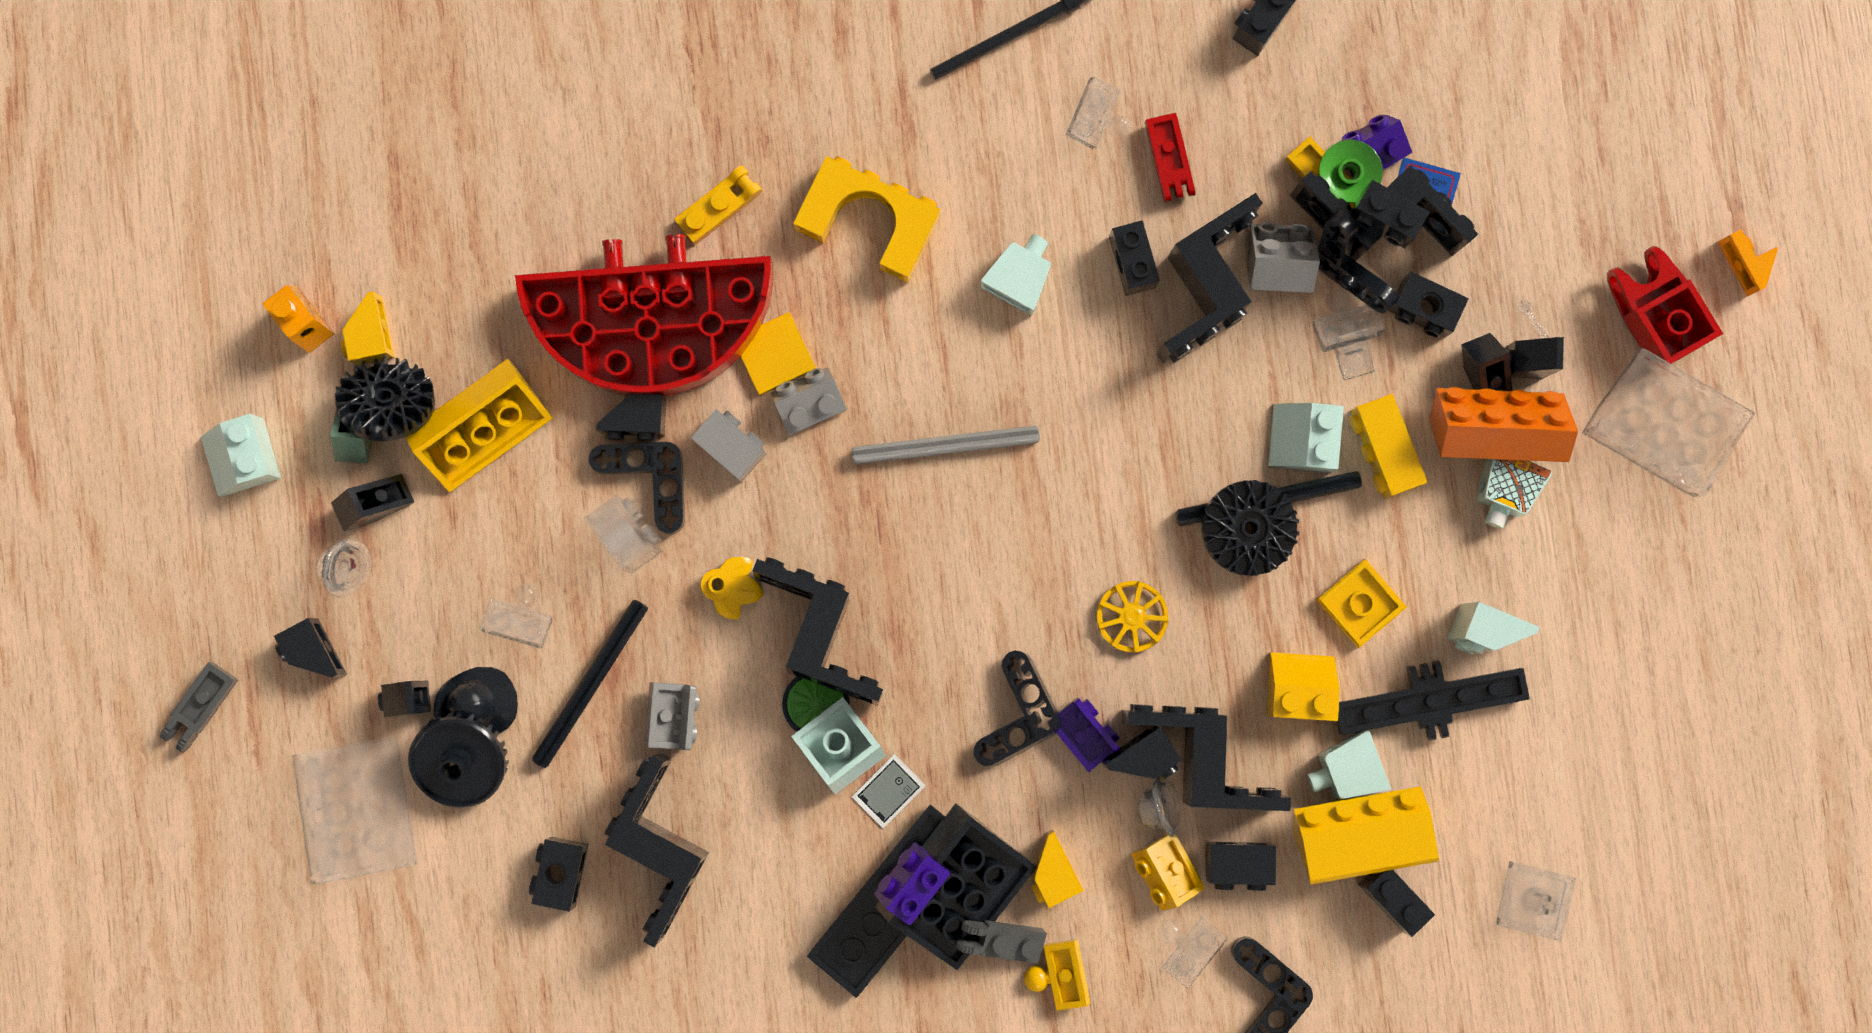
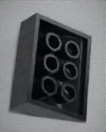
[875,803,1037,970]

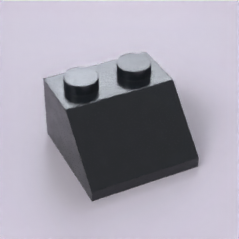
[1101,726,1182,780]

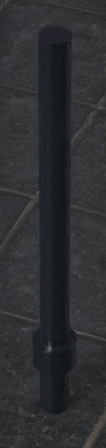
[930,0,1088,80]

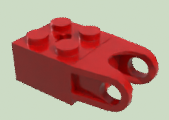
[1607,246,1723,371]

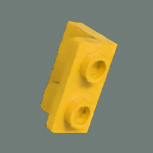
[1131,831,1206,910]

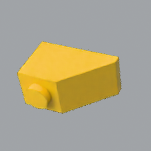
[340,291,395,366]
[1031,829,1084,908]

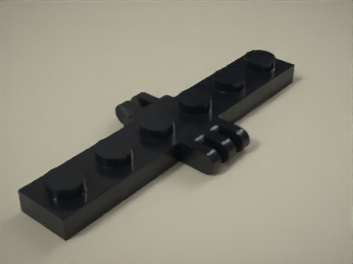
[1336,660,1530,741]

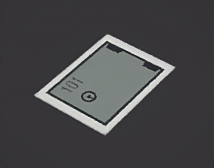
[852,754,926,828]

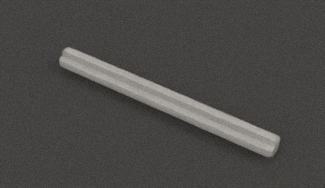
[852,426,1040,465]

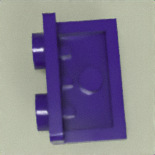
[1337,114,1413,178]
[1047,698,1120,772]
[874,842,950,925]

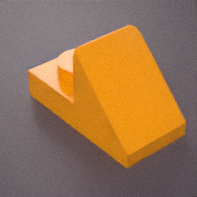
[1717,229,1778,296]

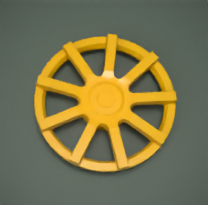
[1097,581,1169,653]

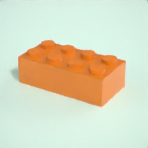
[1429,387,1579,462]

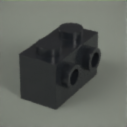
[1233,0,1297,56]
[1350,180,1430,249]

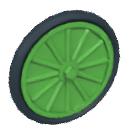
[782,677,850,732]

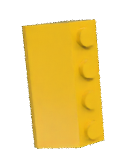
[406,359,553,492]
[1293,786,1439,885]

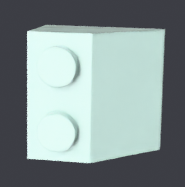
[1268,403,1344,473]
[201,414,281,497]
[1447,602,1540,655]
[791,697,886,795]

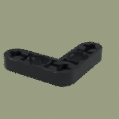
[1317,210,1398,313]
[588,442,685,534]
[973,650,1061,767]
[1231,936,1313,1033]

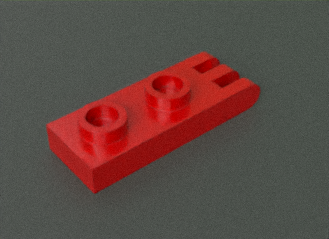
[1145,113,1196,202]

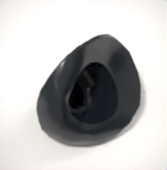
[433,667,518,734]

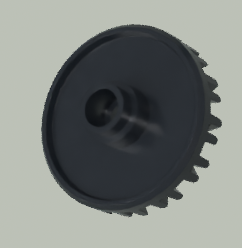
[335,356,435,441]
[1201,480,1299,576]
[408,712,509,808]

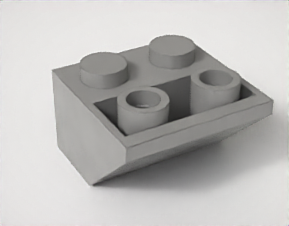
[1248,222,1320,293]

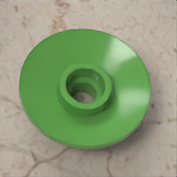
[1319,140,1383,203]

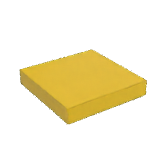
[741,312,816,396]
[1316,558,1407,648]

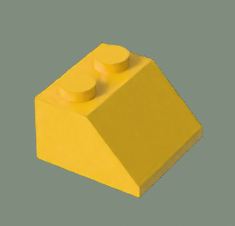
[1266,652,1340,721]

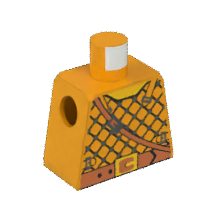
[262,284,335,353]

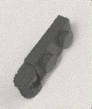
[160,662,238,753]
[956,920,1047,963]

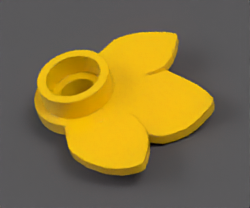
[700,557,763,620]

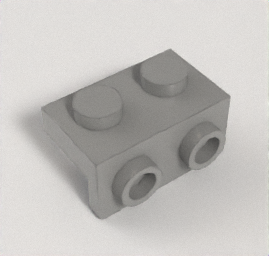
[771,368,847,435]
[644,682,699,750]

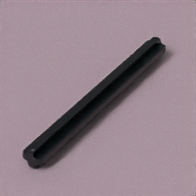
[1175,471,1362,526]
[532,600,648,768]

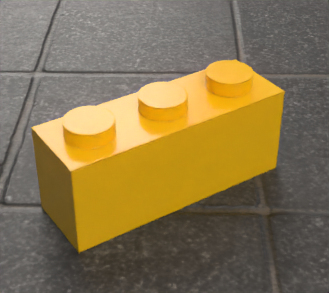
[1349,393,1428,499]

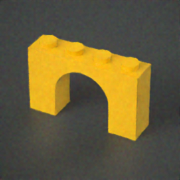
[793,156,941,283]

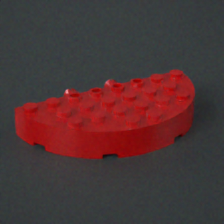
[515,234,774,396]

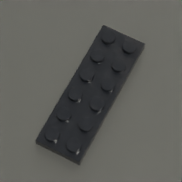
[807,804,945,998]

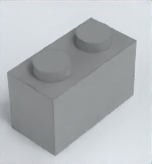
[691,409,767,482]

